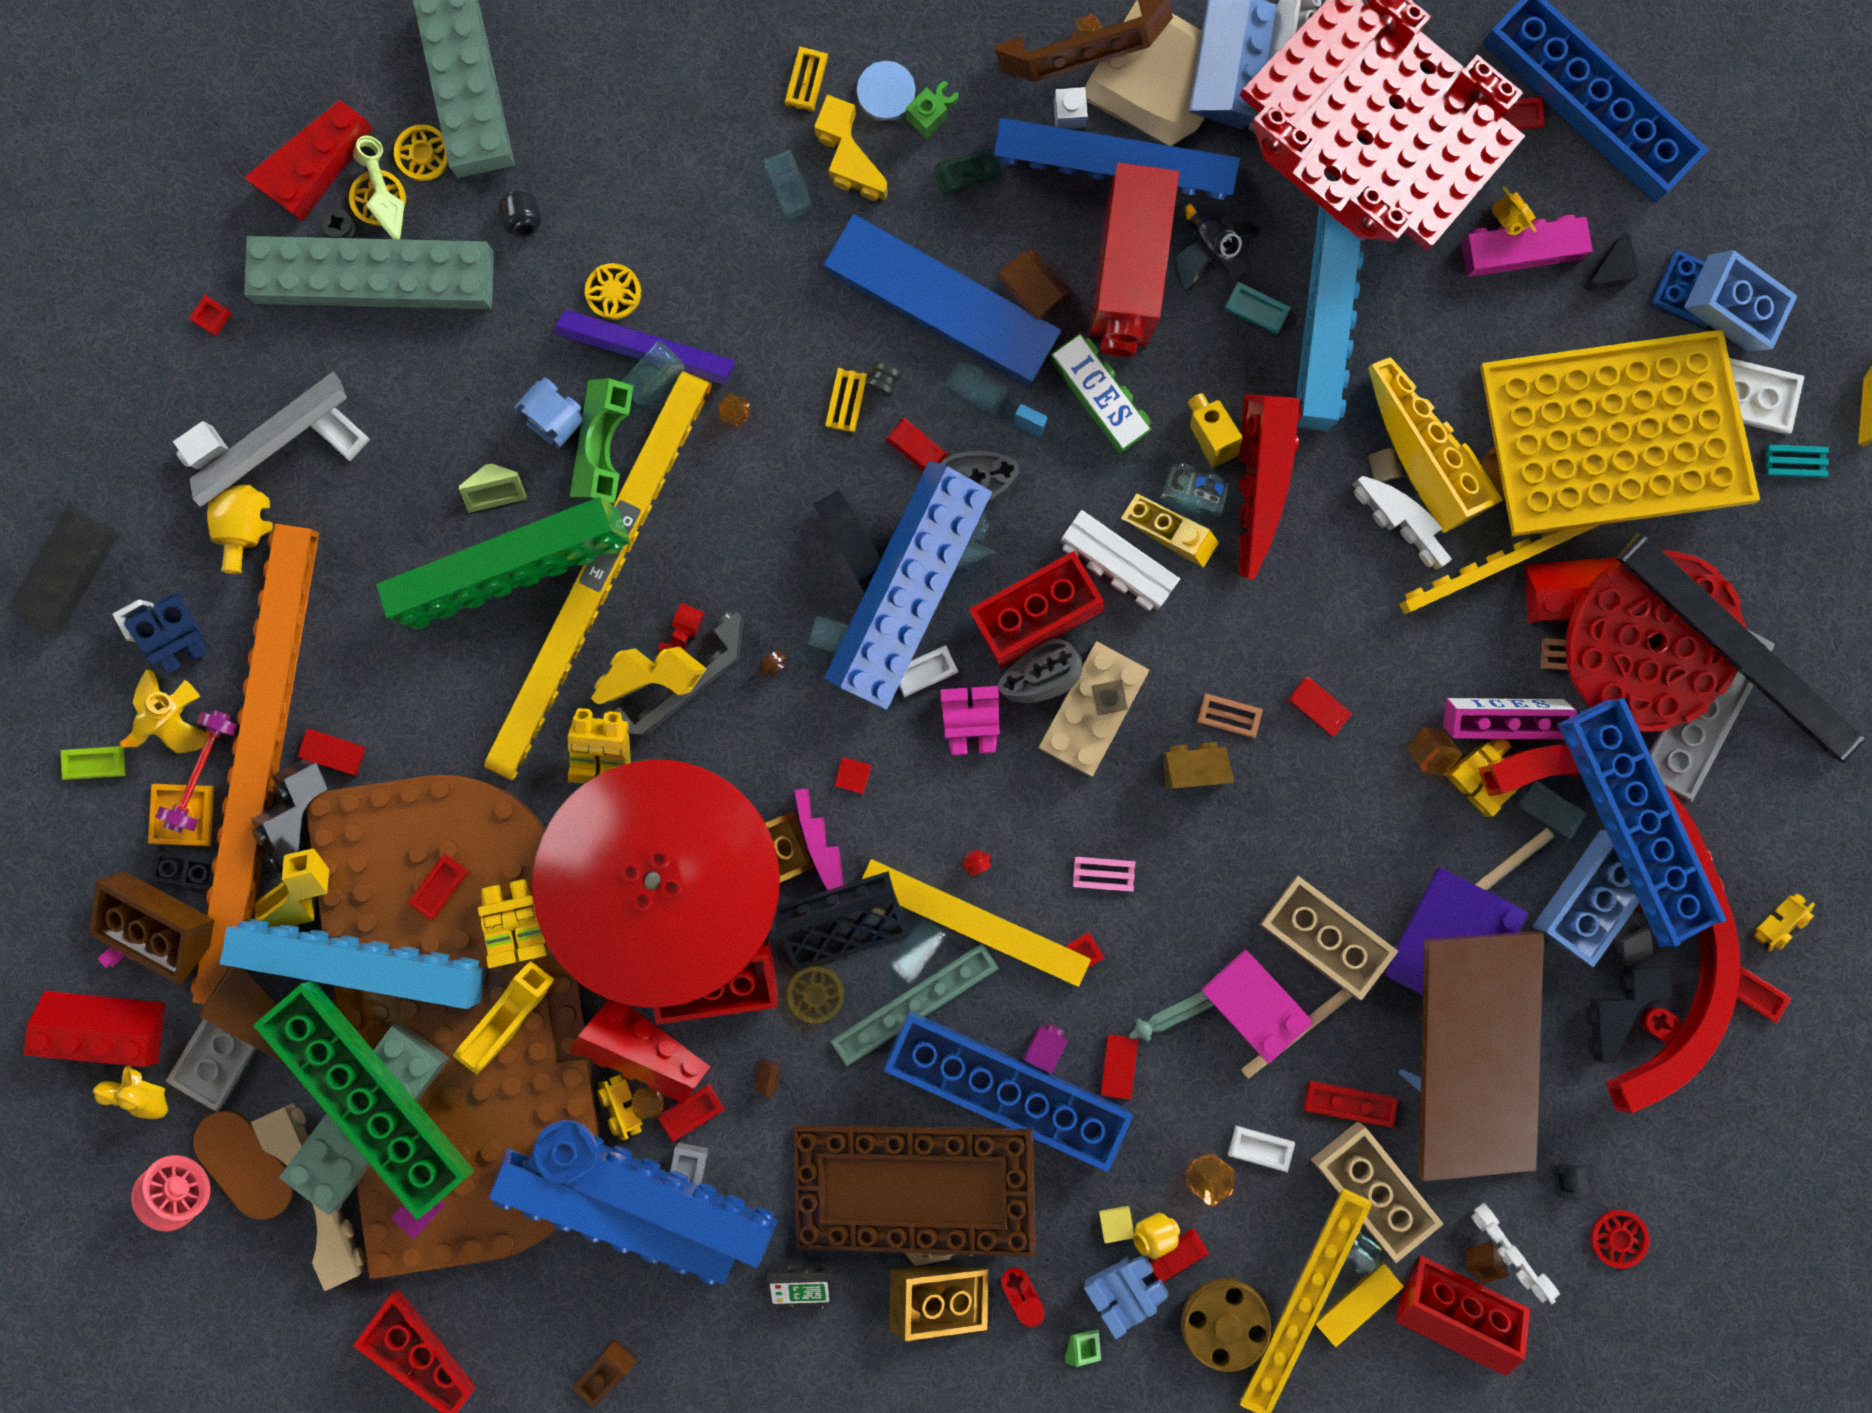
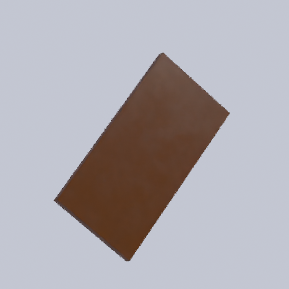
[1419,931,1544,1181]
[793,1125,1036,1257]

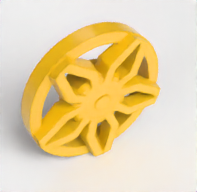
[394,124,448,181]
[349,170,406,226]
[585,263,641,320]

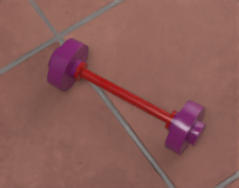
[155,710,239,833]

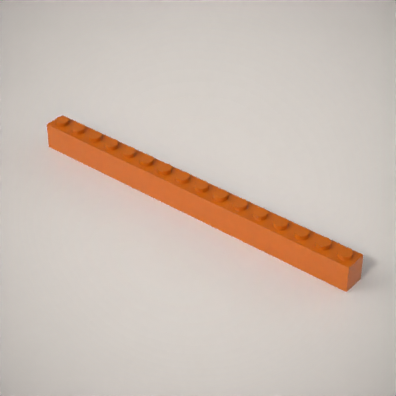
[191,523,319,1004]

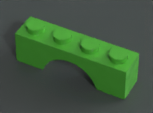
[570,378,634,504]

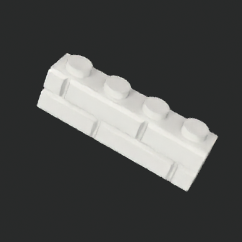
[1060,510,1180,611]

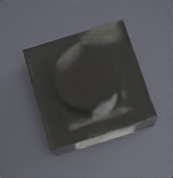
[1091,680,1128,716]

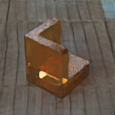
[1407,727,1463,776]
[1185,1152,1236,1207]

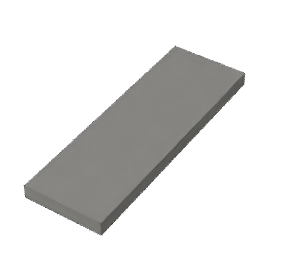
[190,372,346,507]
[1648,629,1775,802]

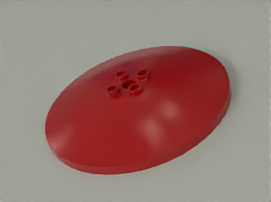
[532,760,780,1008]

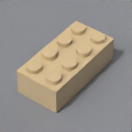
[1037,641,1150,777]
[1259,876,1398,1000]
[1311,1121,1443,1263]

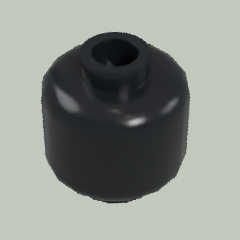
[499,191,541,238]

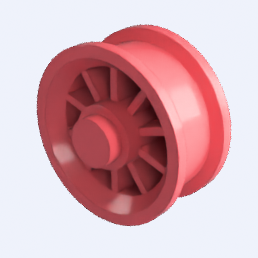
[131,1155,210,1231]

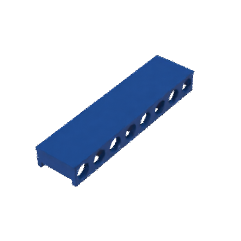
[824,214,1061,387]
[1557,698,1726,947]

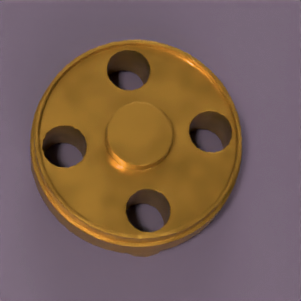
[1181,1277,1271,1372]

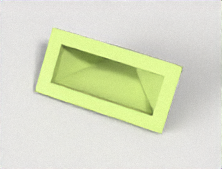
[459,463,526,513]

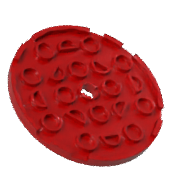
[1565,550,1746,731]

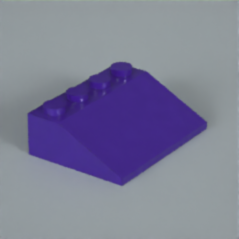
[1382,867,1528,995]

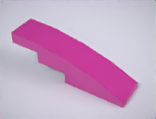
[795,789,843,890]

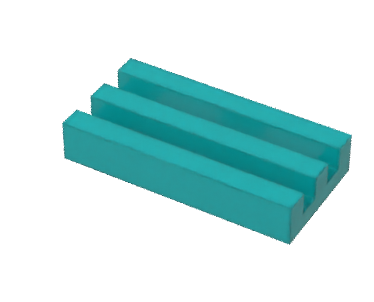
[1765,445,1829,478]

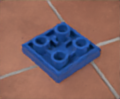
[1650,249,1708,329]

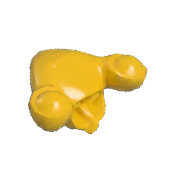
[93,1065,169,1119]

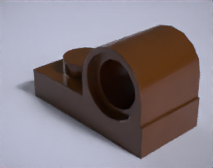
[571,1339,637,1409]

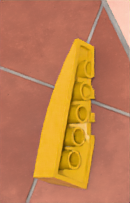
[1368,357,1503,534]

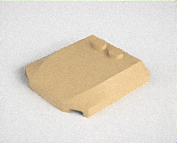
[1085,0,1205,147]

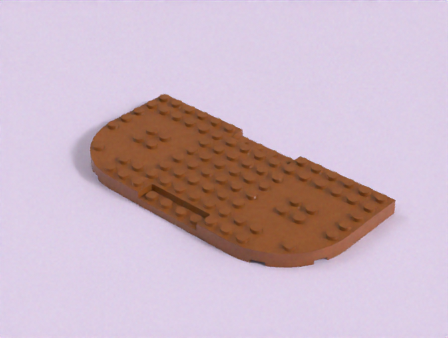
[306,775,600,1279]

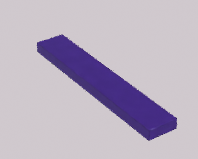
[555,310,735,385]

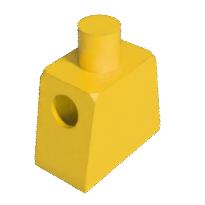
[1188,393,1242,469]

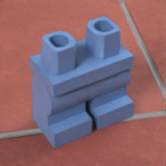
[1084,1255,1168,1339]

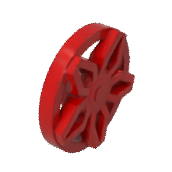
[1590,1209,1650,1268]

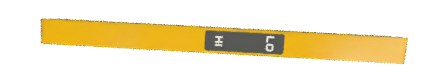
[484,371,712,781]

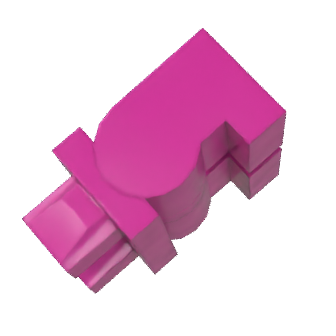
[940,686,1000,756]

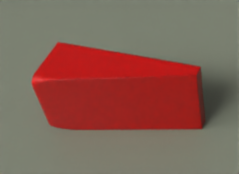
[1286,676,1352,737]

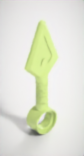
[353,136,405,239]

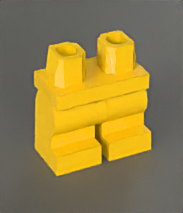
[1445,739,1520,817]

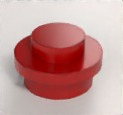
[961,849,991,875]

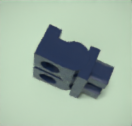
[123,590,207,674]

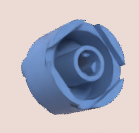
[513,377,583,449]

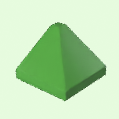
[1065,1329,1101,1367]

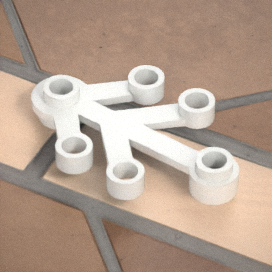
[1471,1203,1560,1305]

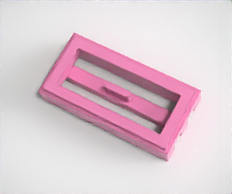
[1073,857,1136,892]

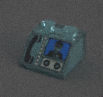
[1157,463,1229,522]

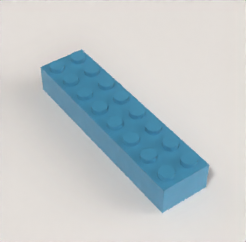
[1296,177,1365,431]
[220,919,488,1009]

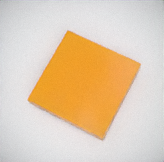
[148,784,214,846]

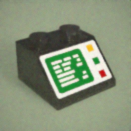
[767,1260,834,1310]

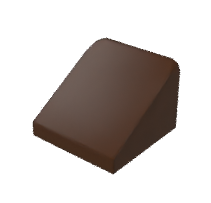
[754,1060,782,1097]
[1465,1241,1509,1284]

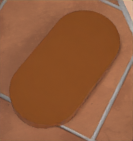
[193,1111,294,1220]

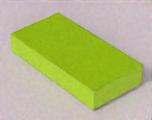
[61,746,125,780]

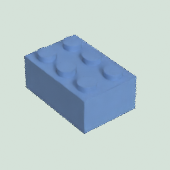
[1684,250,1797,352]

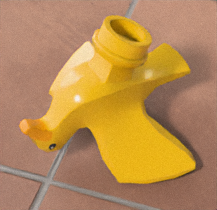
[120,670,208,754]

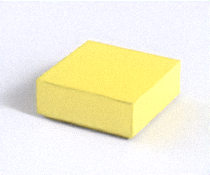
[1099,1206,1134,1243]

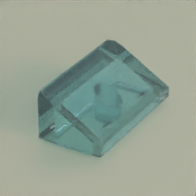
[622,341,686,404]
[887,916,947,984]

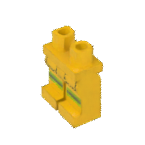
[568,708,631,784]
[478,878,552,968]

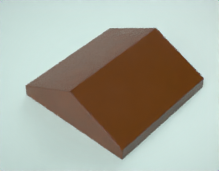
[996,249,1074,320]

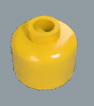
[1133,1213,1180,1259]

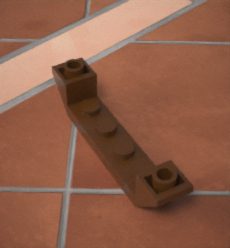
[994,0,1173,83]

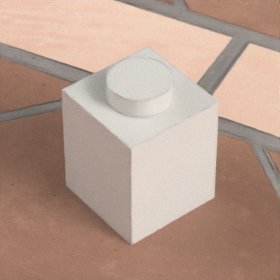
[1053,87,1088,129]
[173,421,228,470]

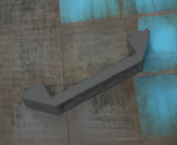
[599,612,743,736]

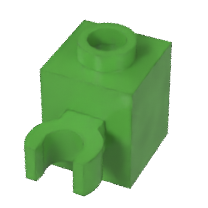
[906,81,959,140]

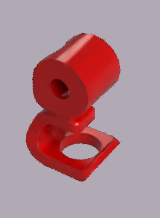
[657,603,705,653]

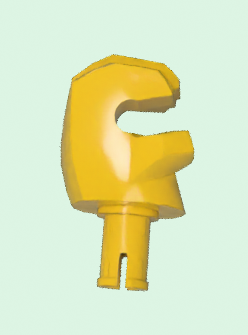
[207,485,273,574]

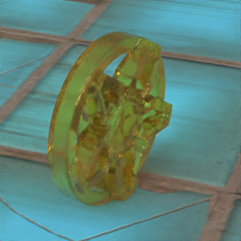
[787,966,844,1023]

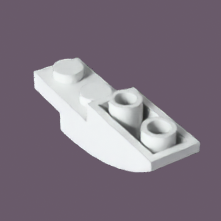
[1352,476,1452,570]

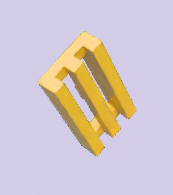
[784,46,828,112]
[825,368,867,433]

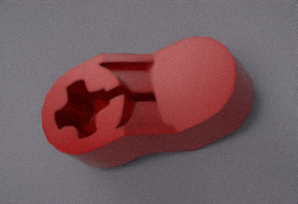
[1641,1007,1684,1046]
[1001,1268,1045,1329]

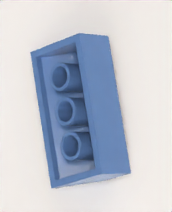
[1189,0,1277,129]
[1532,830,1639,967]

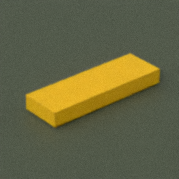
[1315,1262,1404,1347]

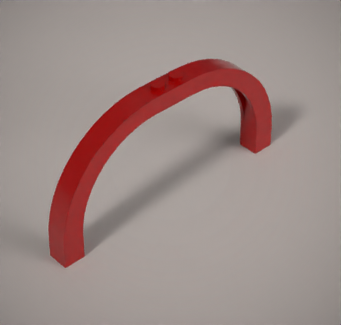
[1478,745,1740,1113]

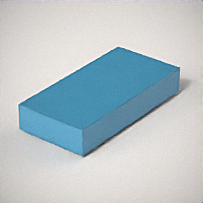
[1013,404,1047,438]

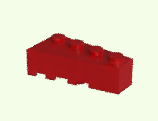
[569,999,711,1103]
[353,1289,477,1413]

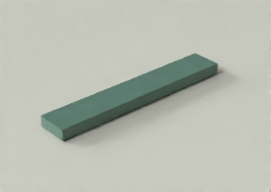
[830,943,999,1067]

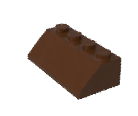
[89,872,214,984]

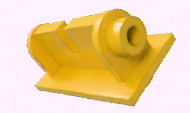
[1492,186,1537,235]
[1753,893,1815,953]
[597,1074,643,1140]

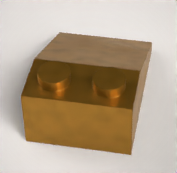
[889,1266,989,1341]

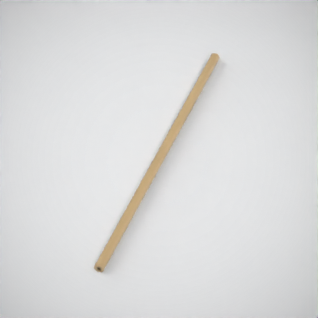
[1241,828,1554,1079]

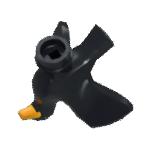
[1176,204,1260,291]

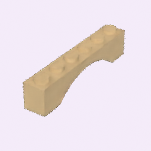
[251,1103,367,1291]

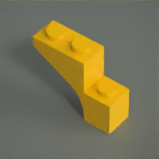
[814,94,888,201]
[591,647,706,704]
[255,848,329,927]
[453,961,555,1075]

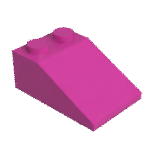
[1201,949,1313,1064]

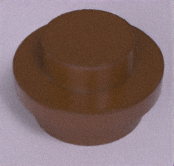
[759,650,788,677]

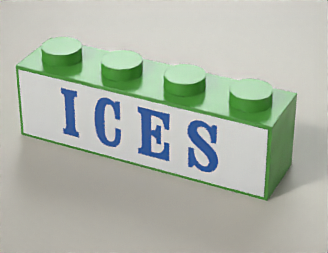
[1050,334,1151,455]

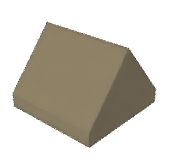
[1368,448,1404,482]

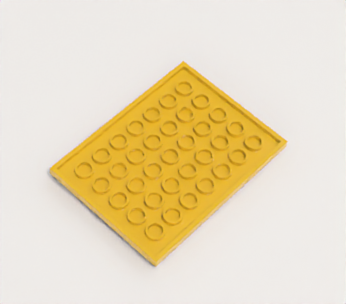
[1480,330,1760,536]

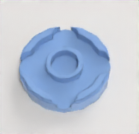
[857,61,916,121]

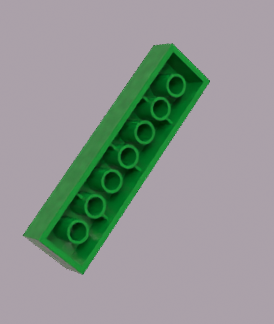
[376,497,630,629]
[253,981,475,1220]

